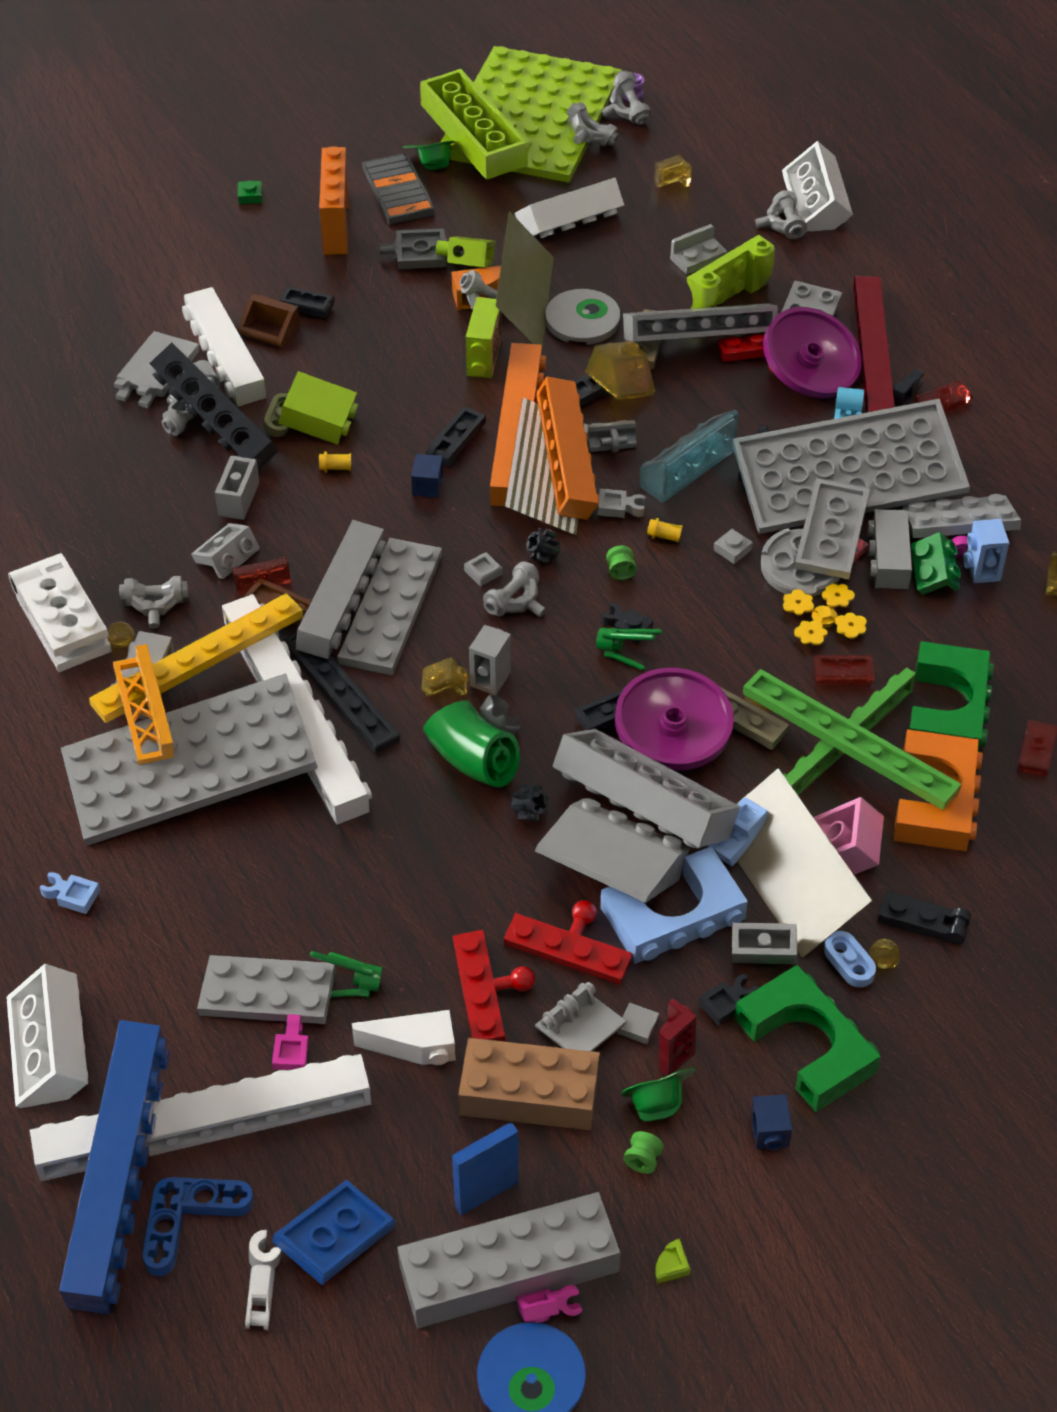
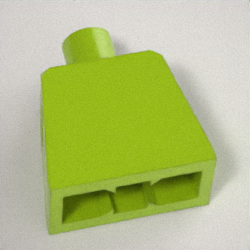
[436,236,495,267]

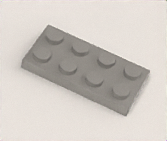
[794,478,870,579]
[900,494,1021,538]
[197,955,336,1024]

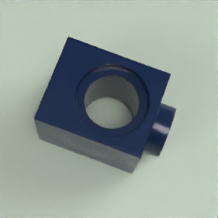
[411,454,443,498]
[751,1094,792,1151]

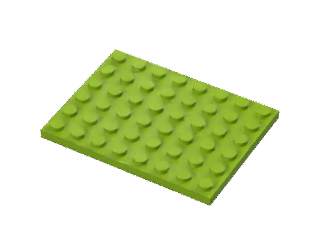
[441,46,622,183]

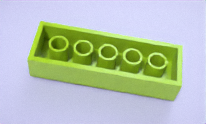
[420,69,528,180]

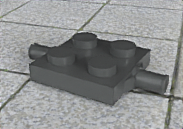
[380,228,463,269]

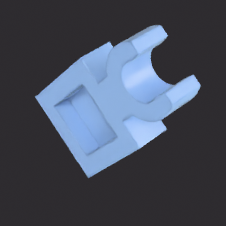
[40,872,100,914]

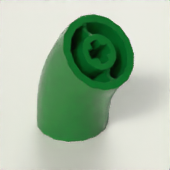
[423,701,520,787]

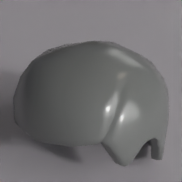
[479,694,521,736]

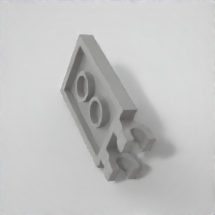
[114,331,200,408]

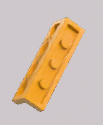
[113,644,174,765]

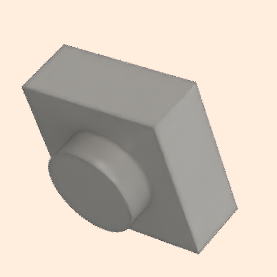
[714,529,753,564]

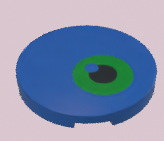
[477,1322,585,1412]

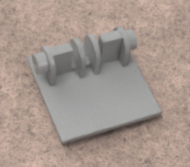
[782,280,842,316]
[535,982,627,1051]

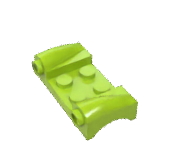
[687,235,774,309]

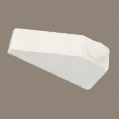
[352,1010,455,1065]

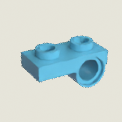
[834,387,864,419]

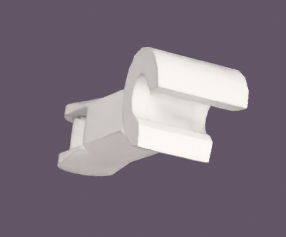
[245,1230,281,1330]

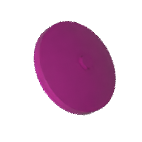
[763,307,862,399]
[615,668,734,771]

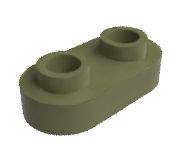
[263,393,290,437]

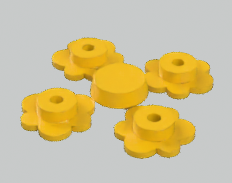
[783,583,866,645]

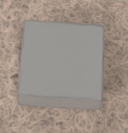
[464,552,502,587]
[617,1002,659,1044]

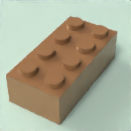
[458,1038,600,1130]

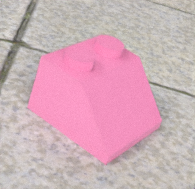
[813,797,884,874]

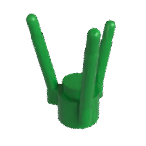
[596,627,662,671]
[310,951,383,998]

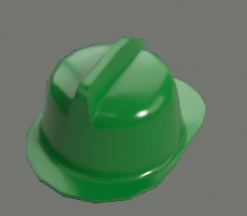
[403,140,455,170]
[621,1067,697,1122]

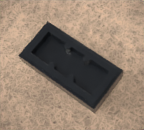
[279,286,334,318]

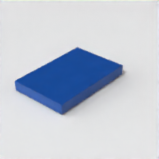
[452,1123,519,1216]
[272,1179,396,1285]

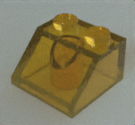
[585,341,655,400]

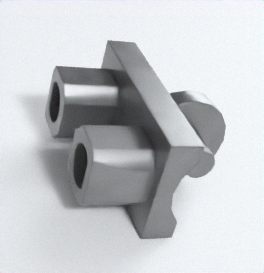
[588,420,637,452]

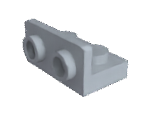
[670,224,727,275]
[191,523,259,579]

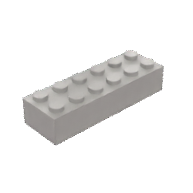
[552,729,741,848]
[397,1192,620,1329]

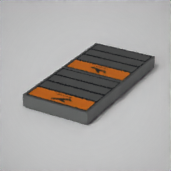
[362,153,435,225]

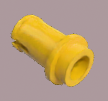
[319,451,351,473]
[647,518,683,543]

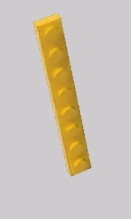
[89,593,303,723]

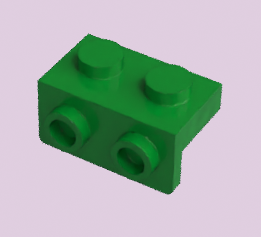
[911,532,961,595]

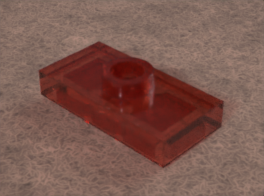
[914,380,973,412]
[232,557,291,594]
[814,655,875,684]
[1018,719,1057,776]

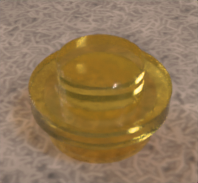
[106,621,135,648]
[868,939,901,969]

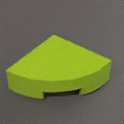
[655,1239,691,1284]

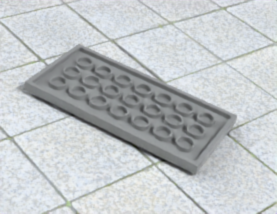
[732,399,970,534]
[61,673,318,846]

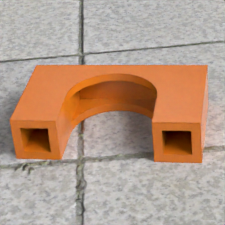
[319,146,349,255]
[893,730,983,852]

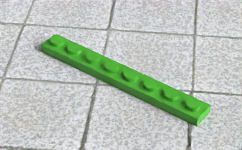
[783,667,916,795]
[743,669,961,810]

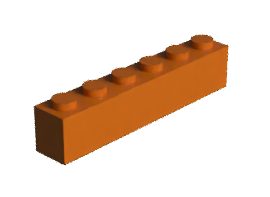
[536,376,599,520]

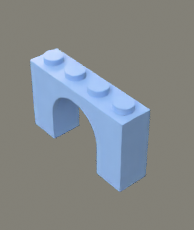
[600,846,748,964]

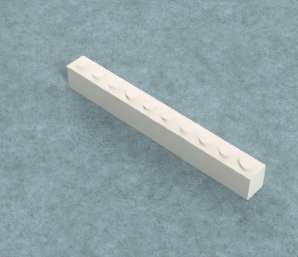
[222,594,372,825]
[30,1054,371,1182]

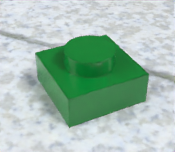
[238,180,262,204]

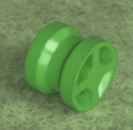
[606,545,637,580]
[623,1131,664,1174]

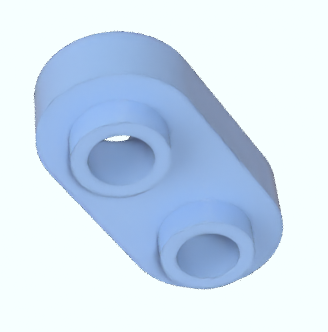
[824,931,876,987]

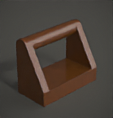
[237,293,300,348]

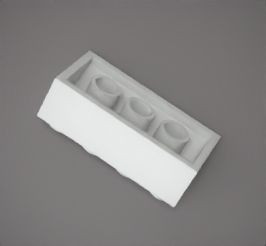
[782,141,853,231]
[515,178,624,238]
[7,964,88,1108]

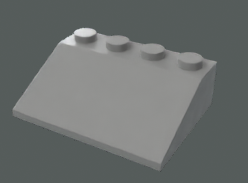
[535,798,690,903]

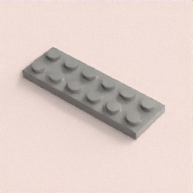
[338,538,442,675]

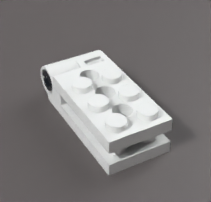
[8,553,112,672]

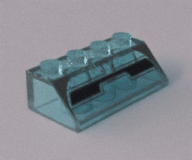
[640,410,739,503]

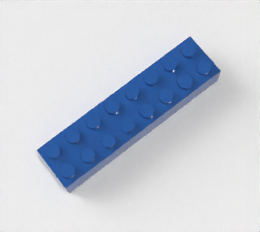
[59,1020,170,1314]

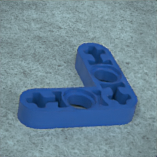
[143,1177,254,1276]

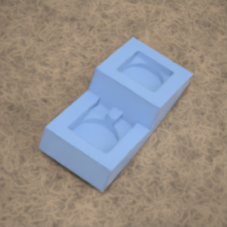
[707,797,768,866]

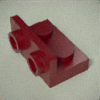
[659,999,696,1076]

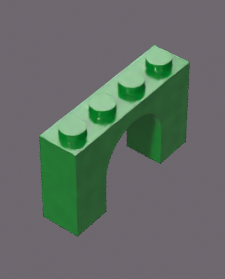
[909,641,994,752]
[734,965,881,1112]

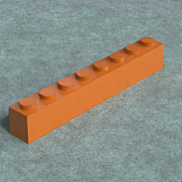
[490,343,546,506]

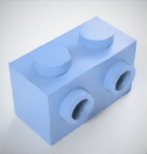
[963,519,1009,583]

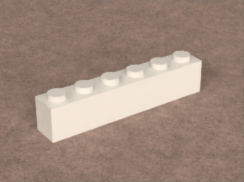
[182,287,266,407]

